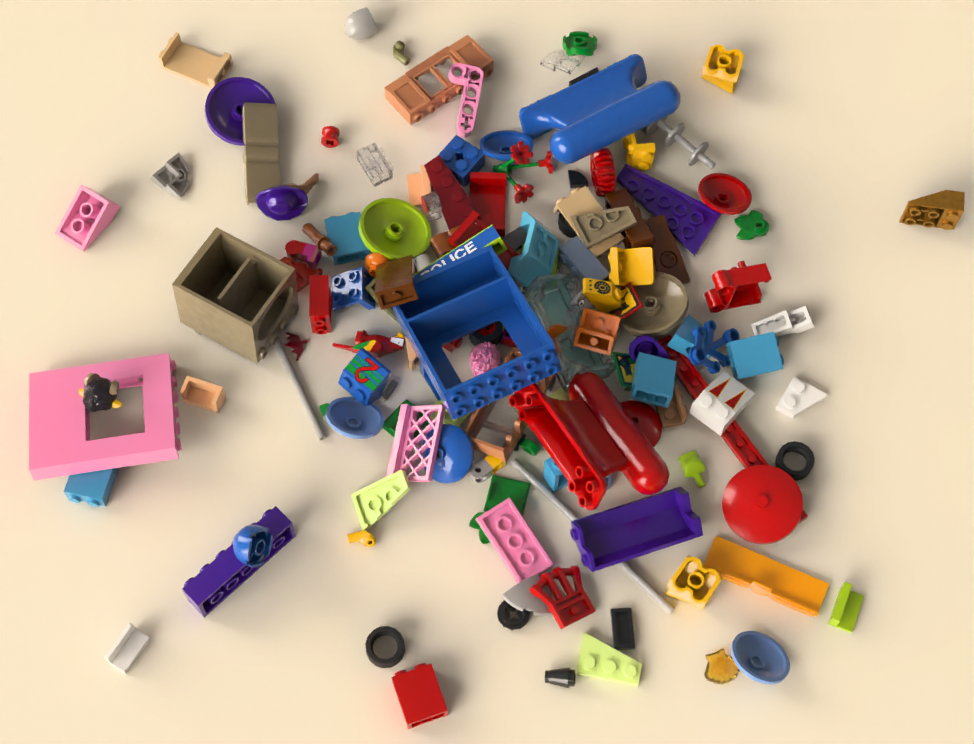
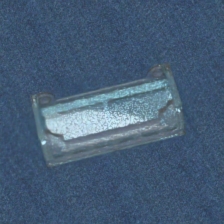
[523,273,616,392]

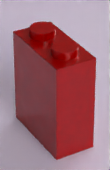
[391,663,448,729]

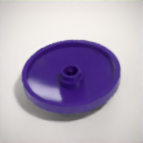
[205,77,276,146]

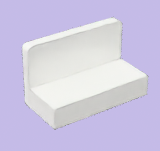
[104,623,151,674]

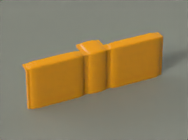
[704,536,829,617]

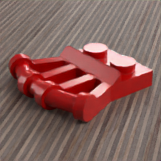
[529,565,596,630]

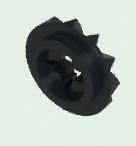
[497,600,530,631]

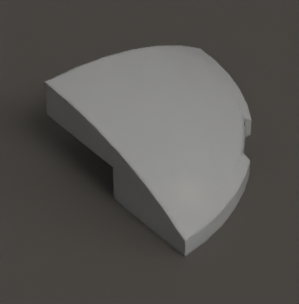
[151,152,189,199]
[502,574,554,616]

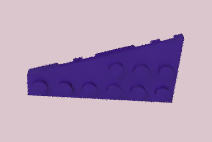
[616,164,721,256]

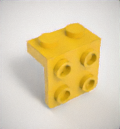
[623,132,656,171]
[608,247,655,287]

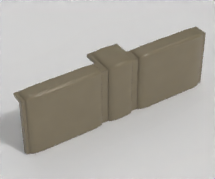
[242,102,280,205]

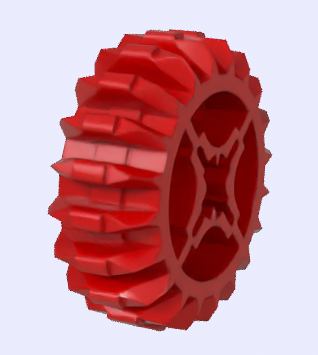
[590,148,616,197]

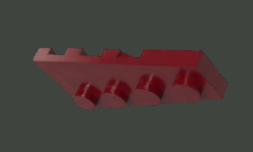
[424,155,481,230]

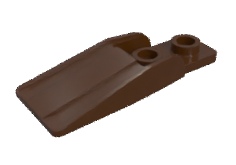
[647,215,690,284]

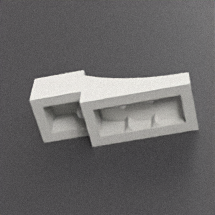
[751,306,815,337]

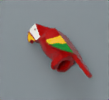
[332,330,405,358]

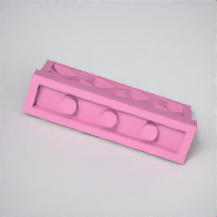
[386,404,446,482]

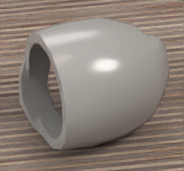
[344,7,378,40]

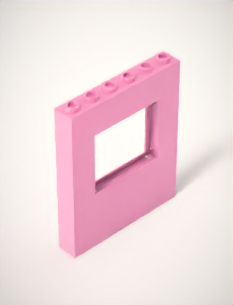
[29,353,181,480]

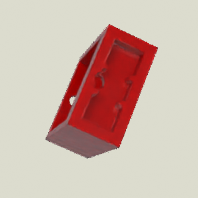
[309,275,331,335]

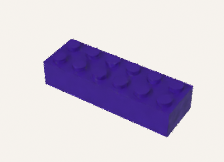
[182,506,296,618]

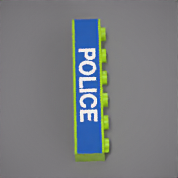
[415,225,507,278]

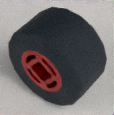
[469,321,503,347]

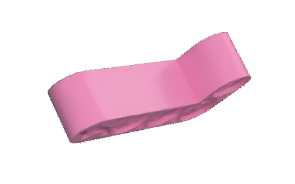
[448,63,483,138]

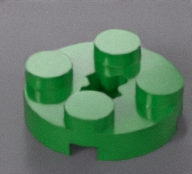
[562,31,597,56]

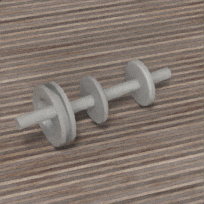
[640,116,716,169]

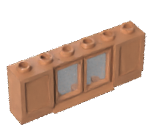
[384,35,494,125]

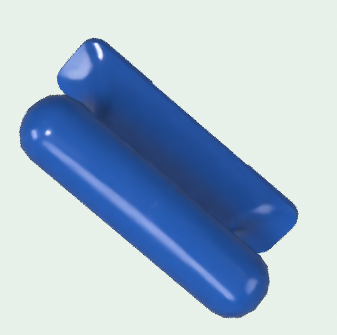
[519,54,680,164]

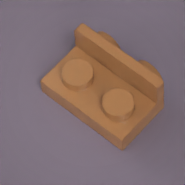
[655,383,688,429]

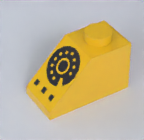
[583,278,623,313]

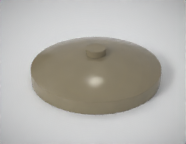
[619,272,689,337]

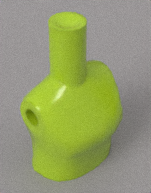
[678,450,706,488]

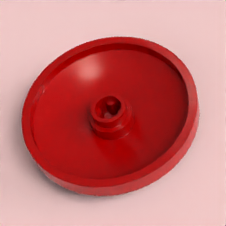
[722,465,803,544]

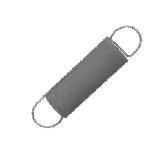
[381,376,399,403]

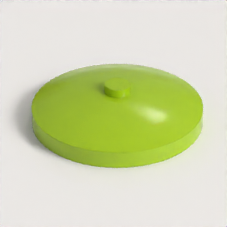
[358,198,431,261]

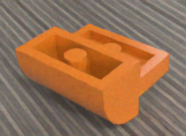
[573,307,622,356]

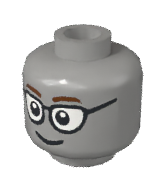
[570,288,595,315]

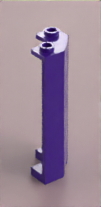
[570,486,703,572]

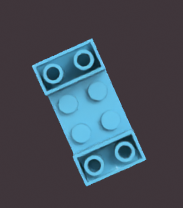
[508,211,560,292]

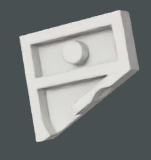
[775,377,827,418]

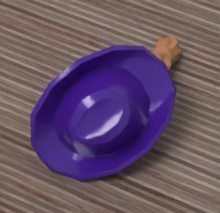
[255,173,319,221]

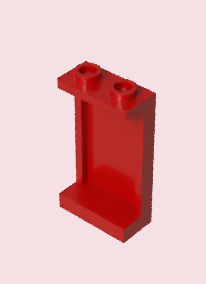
[447,210,522,271]

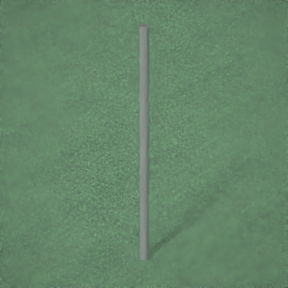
[274,338,326,441]
[511,459,675,614]

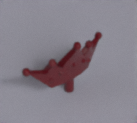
[284,332,308,361]

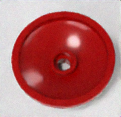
[698,173,752,215]
[620,400,662,447]

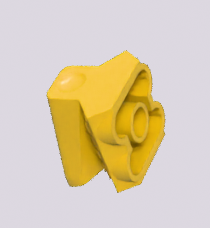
[702,44,745,94]
[665,555,723,610]

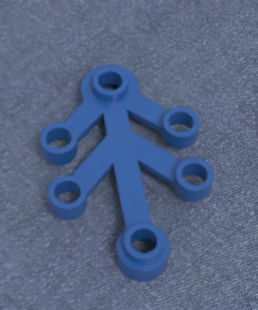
[689,320,740,374]

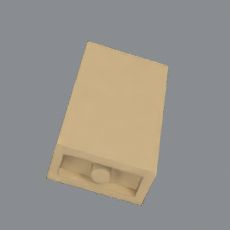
[158,32,233,89]
[553,186,625,259]

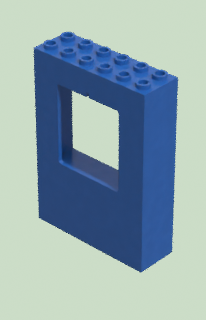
[392,245,562,420]

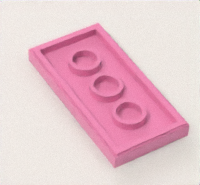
[476,497,554,583]

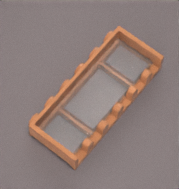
[463,347,556,463]

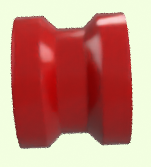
[321,126,340,148]

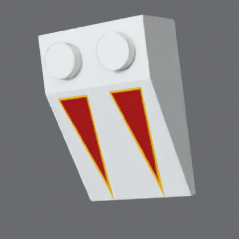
[689,371,755,436]

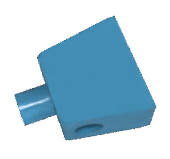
[667,315,711,358]

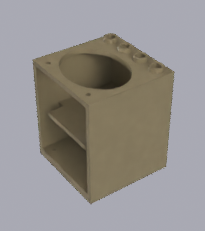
[172,227,299,364]

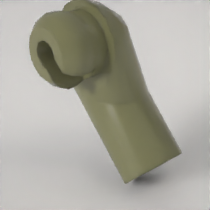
[393,41,410,66]

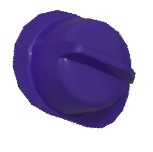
[628,336,669,362]

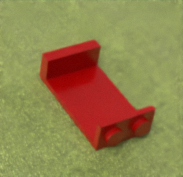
[469,172,506,237]

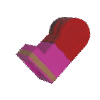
[285,240,322,270]

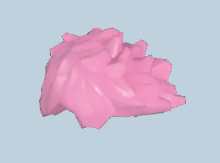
[470,341,501,377]

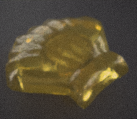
[704,648,740,684]

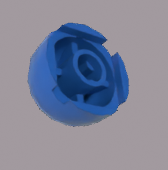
[233,525,273,567]

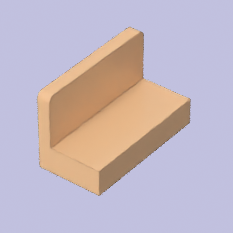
[407,165,432,207]

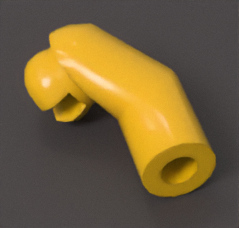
[347,530,376,548]

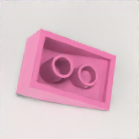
[55,185,120,251]

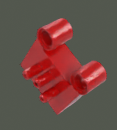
[704,261,772,313]

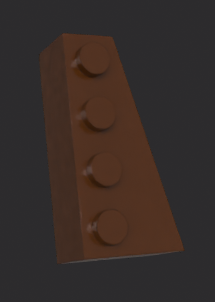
[605,188,655,249]

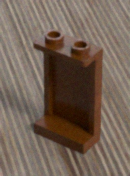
[375,255,418,310]

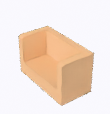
[180,376,226,413]

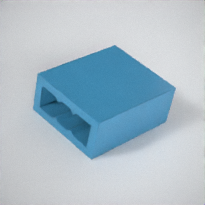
[324,212,370,266]
[726,332,784,380]
[630,352,677,408]
[63,468,119,507]

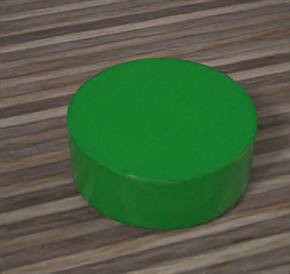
[520,439,540,456]

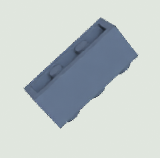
[558,236,610,287]

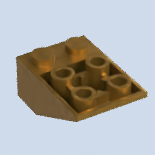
[899,190,965,230]

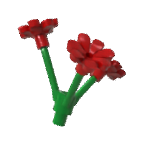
[493,141,554,204]

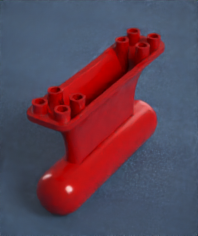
[509,372,670,510]

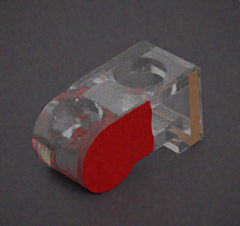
[420,191,442,223]

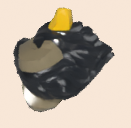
[78,373,122,413]

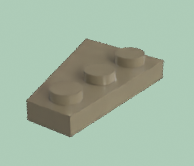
[570,206,637,250]

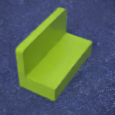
[828,582,864,633]

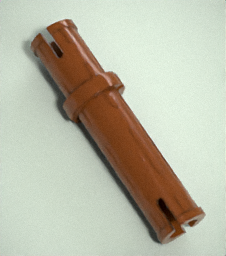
[302,223,337,256]

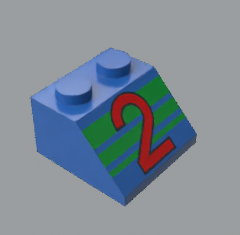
[338,348,391,407]

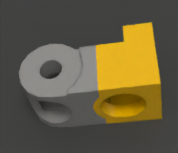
[470,454,505,483]

